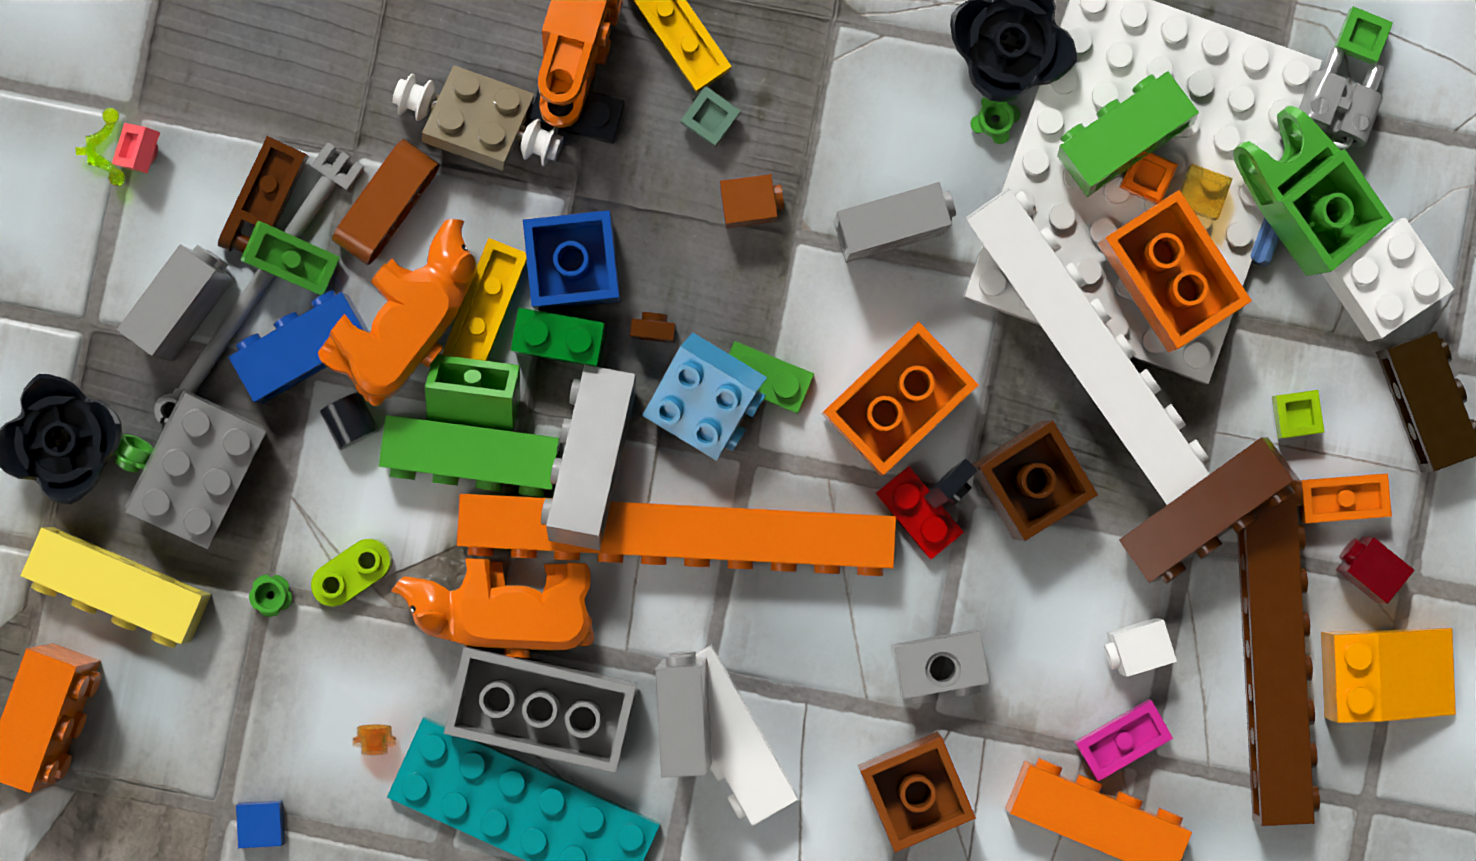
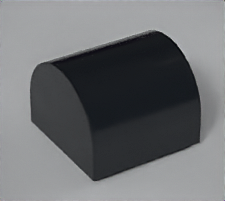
[320,392,379,450]

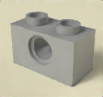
[892,629,990,704]

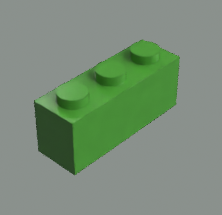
[1057,71,1199,198]

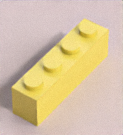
[20,527,212,648]

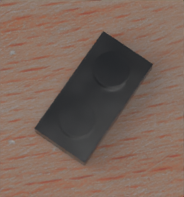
[530,90,625,144]

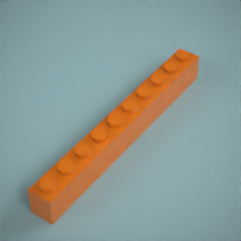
[457,494,896,576]

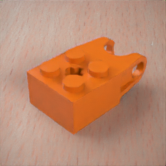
[538,0,623,128]

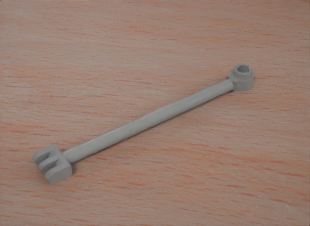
[154,142,365,425]

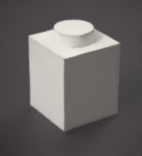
[1104,618,1177,677]

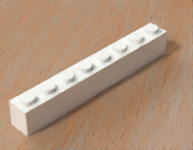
[965,187,1211,505]

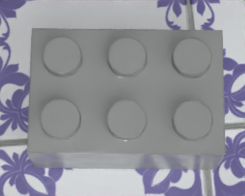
[125,389,266,549]

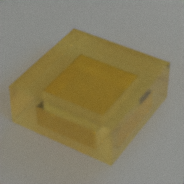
[1180,164,1233,221]

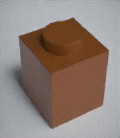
[720,174,784,229]

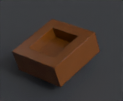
[630,312,676,343]

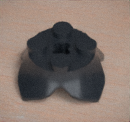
[950,0,1077,102]
[0,374,122,504]

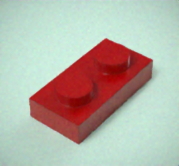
[875,466,964,560]

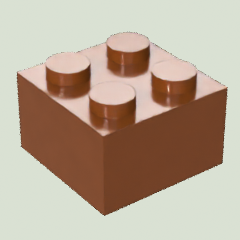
[858,732,976,853]

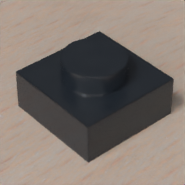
[924,458,978,509]

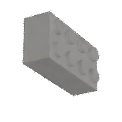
[444,646,638,773]

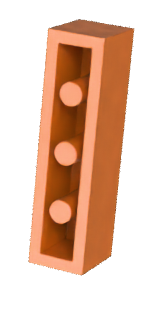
[1005,757,1192,861]

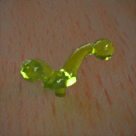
[75,108,125,186]

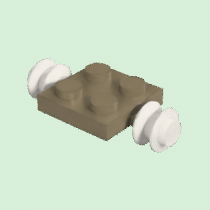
[392,65,564,171]

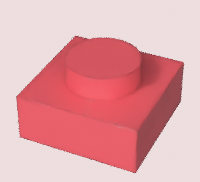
[112,123,160,173]

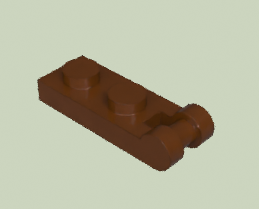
[218,136,309,253]

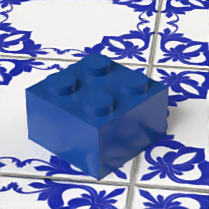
[522,210,621,311]

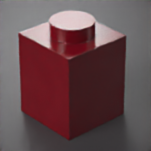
[1336,536,1415,604]

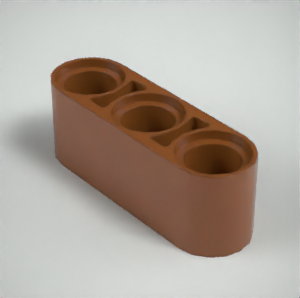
[332,139,440,266]

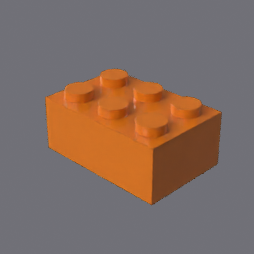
[1097,190,1252,352]
[821,321,979,476]
[0,643,101,793]

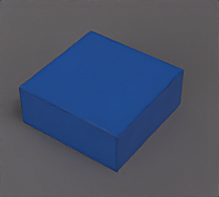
[236,800,285,849]

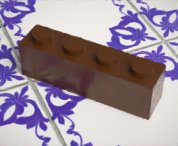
[1119,437,1300,584]

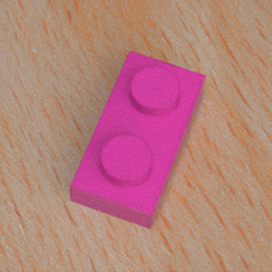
[1074,699,1173,781]

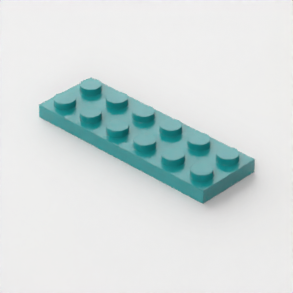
[387,717,660,861]

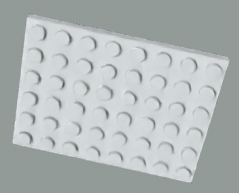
[963,0,1322,384]

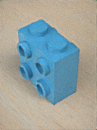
[642,333,767,461]

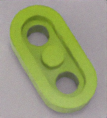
[311,538,393,607]

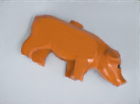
[318,219,476,406]
[391,558,594,658]

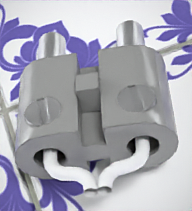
[1299,47,1384,150]

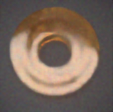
[352,724,396,755]

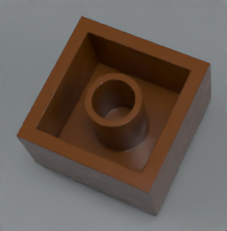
[972,420,1098,541]

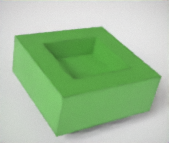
[1334,6,1393,64]

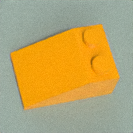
[1321,628,1456,723]

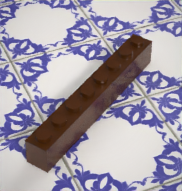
[1237,482,1320,826]

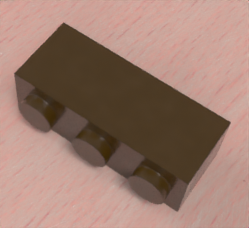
[1376,331,1476,472]

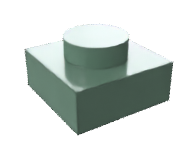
[680,86,741,148]

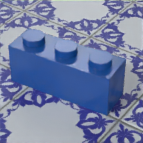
[228,290,370,404]

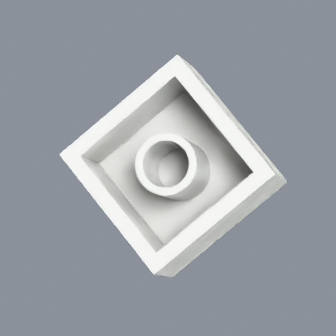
[1322,217,1454,342]

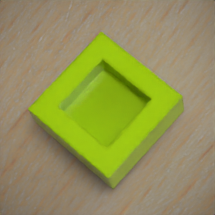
[1272,390,1325,439]

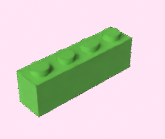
[379,415,561,497]

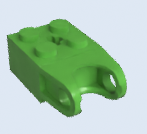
[1233,106,1394,276]

